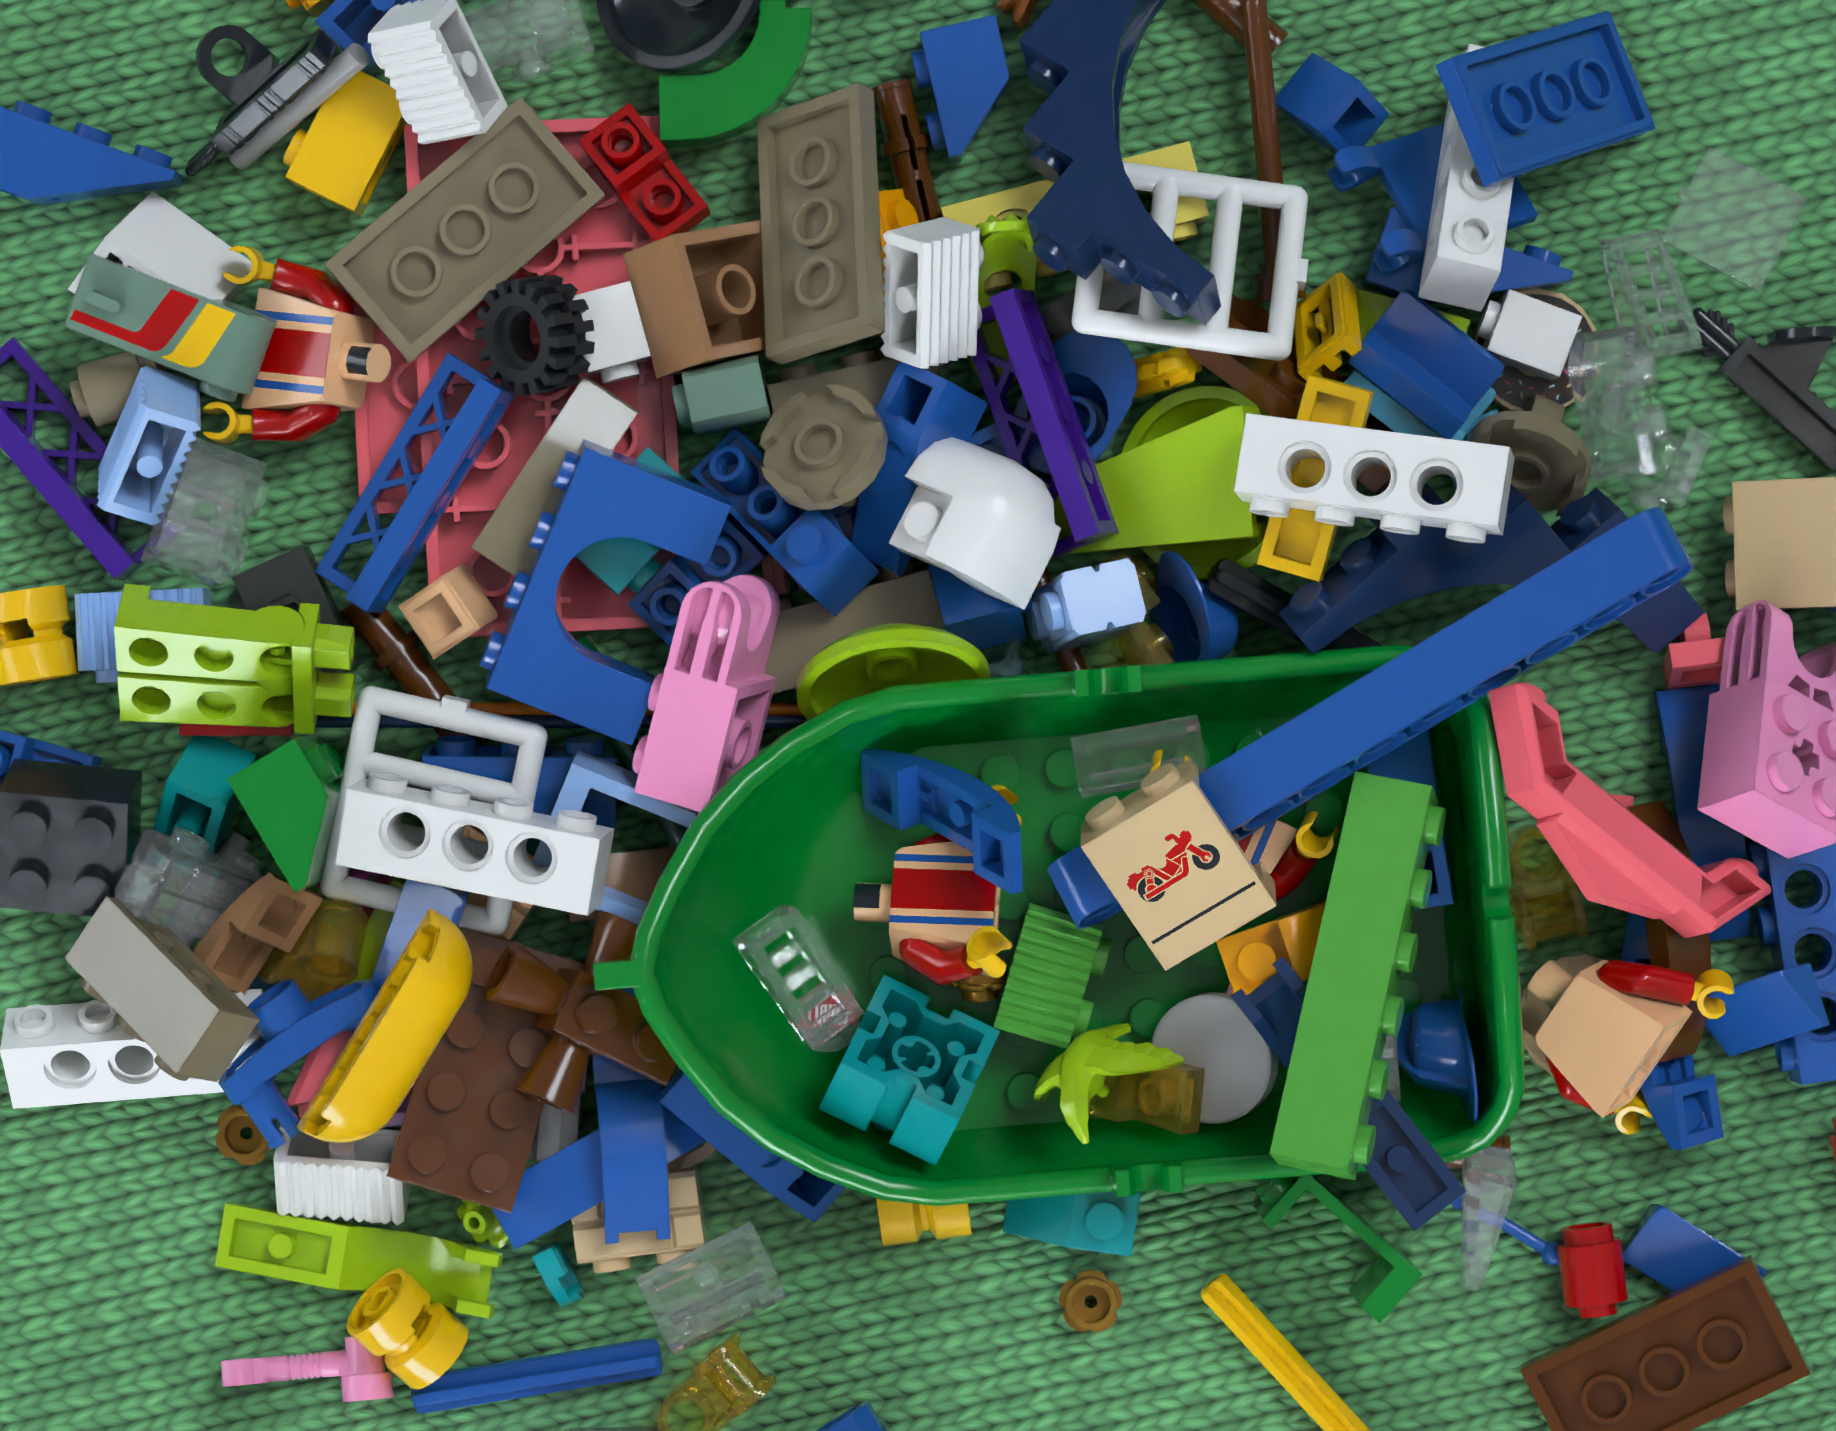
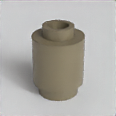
[69,351,164,426]

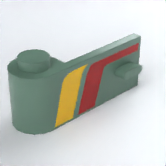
[64,253,277,402]

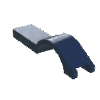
[1231,956,1467,1231]

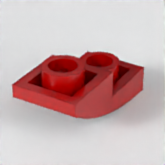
[578,103,711,242]

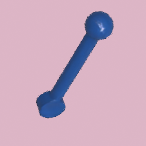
[1450,1183,1560,1266]

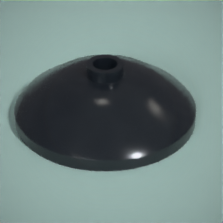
[596,0,761,72]

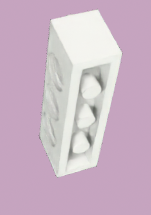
[1418,43,1514,312]
[1234,413,1515,543]
[335,772,614,916]
[0,989,263,1109]

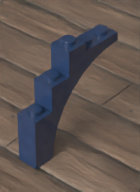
[1020,0,1221,326]
[1278,480,1705,654]

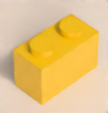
[283,71,408,218]

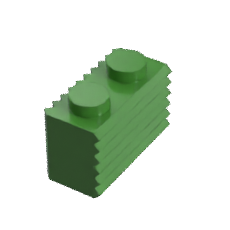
[993,902,1112,1049]

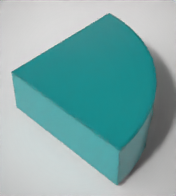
[532,1240,585,1308]

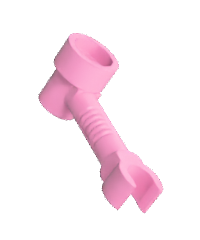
[221,1336,394,1402]

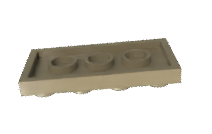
[757,83,885,364]
[324,97,605,364]

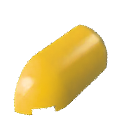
[297,908,473,1143]

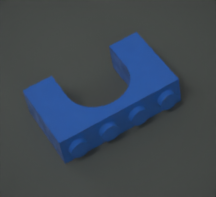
[479,439,731,745]

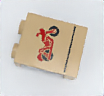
[1081,758,1277,971]

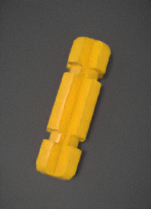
[1133,347,1202,399]

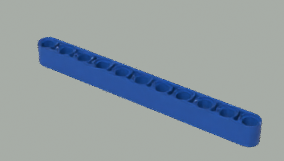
[1046,507,1694,929]

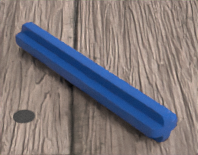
[411,1338,663,1414]

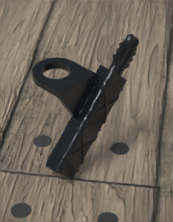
[185,25,337,177]
[1683,308,1836,471]

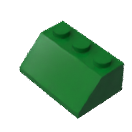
[227,737,345,892]

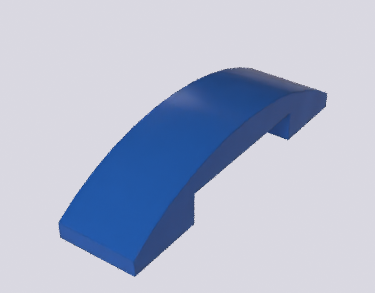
[1654,684,1751,941]
[860,749,1023,894]
[1622,912,1724,1150]
[492,1105,706,1249]

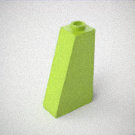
[1054,405,1269,556]

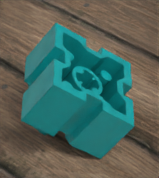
[818,974,1000,1166]

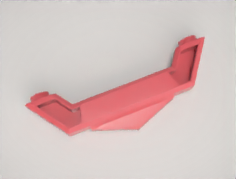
[1488,682,1771,938]

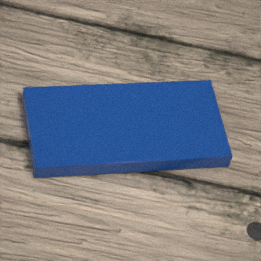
[1436,10,1656,187]

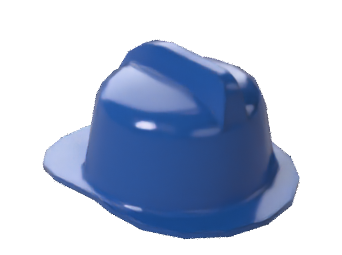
[1014,330,1138,476]
[1150,550,1239,664]
[1396,985,1478,1125]

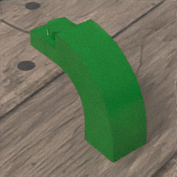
[659,0,812,148]

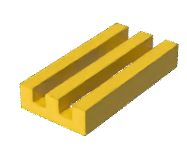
[1294,272,1362,381]

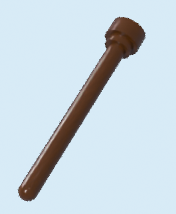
[1241,0,1307,302]

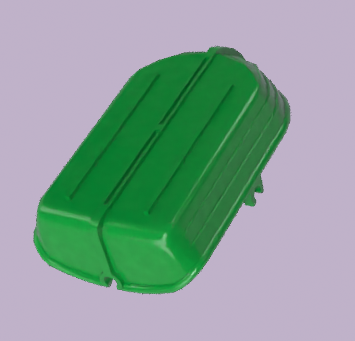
[593,644,1525,1206]

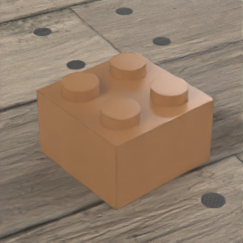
[623,220,766,379]

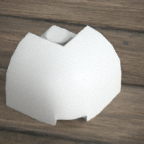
[889,437,1061,610]

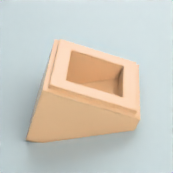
[398,564,498,659]

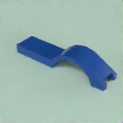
[585,953,670,1244]

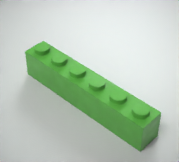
[1269,771,1446,1180]

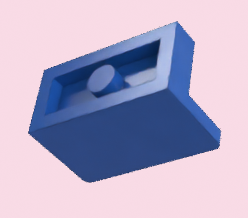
[1347,289,1504,439]

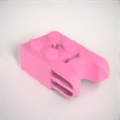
[632,574,780,812]
[1697,600,1836,859]

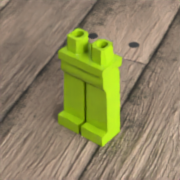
[114,583,356,734]

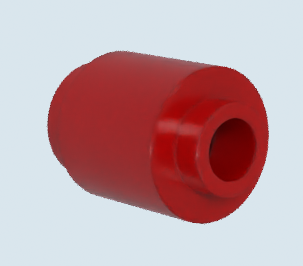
[1557,1222,1628,1318]

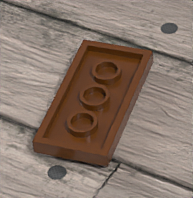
[1187,294,1394,494]
[386,927,585,1214]
[1520,1255,1810,1431]

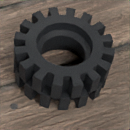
[475,274,595,396]

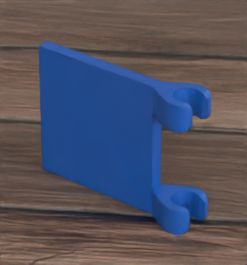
[1327,123,1538,275]

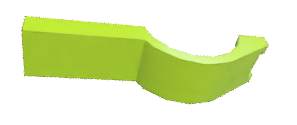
[215,1202,503,1319]

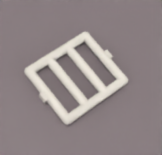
[1071,162,1309,361]
[320,686,548,936]

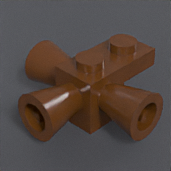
[485,910,676,1115]

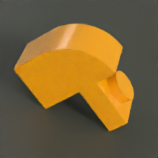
[1216,901,1326,995]

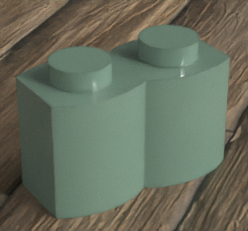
[671,355,772,437]

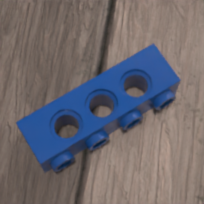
[1746,841,1836,1085]

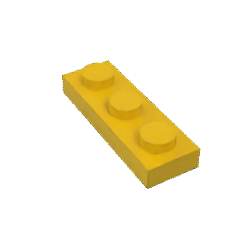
[1257,374,1375,582]

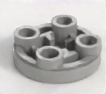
[1151,992,1279,1124]

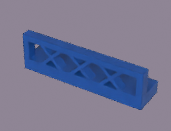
[315,353,515,613]

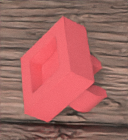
[1662,613,1725,690]

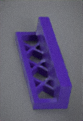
[972,288,1119,560]
[0,337,182,581]

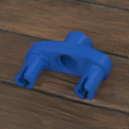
[218,978,378,1149]

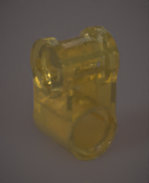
[1508,824,1588,951]
[257,899,368,1002]
[657,1332,777,1431]

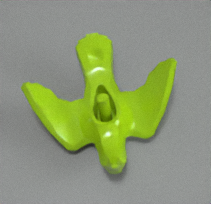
[1034,1023,1184,1144]

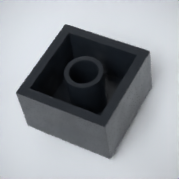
[0,758,142,916]

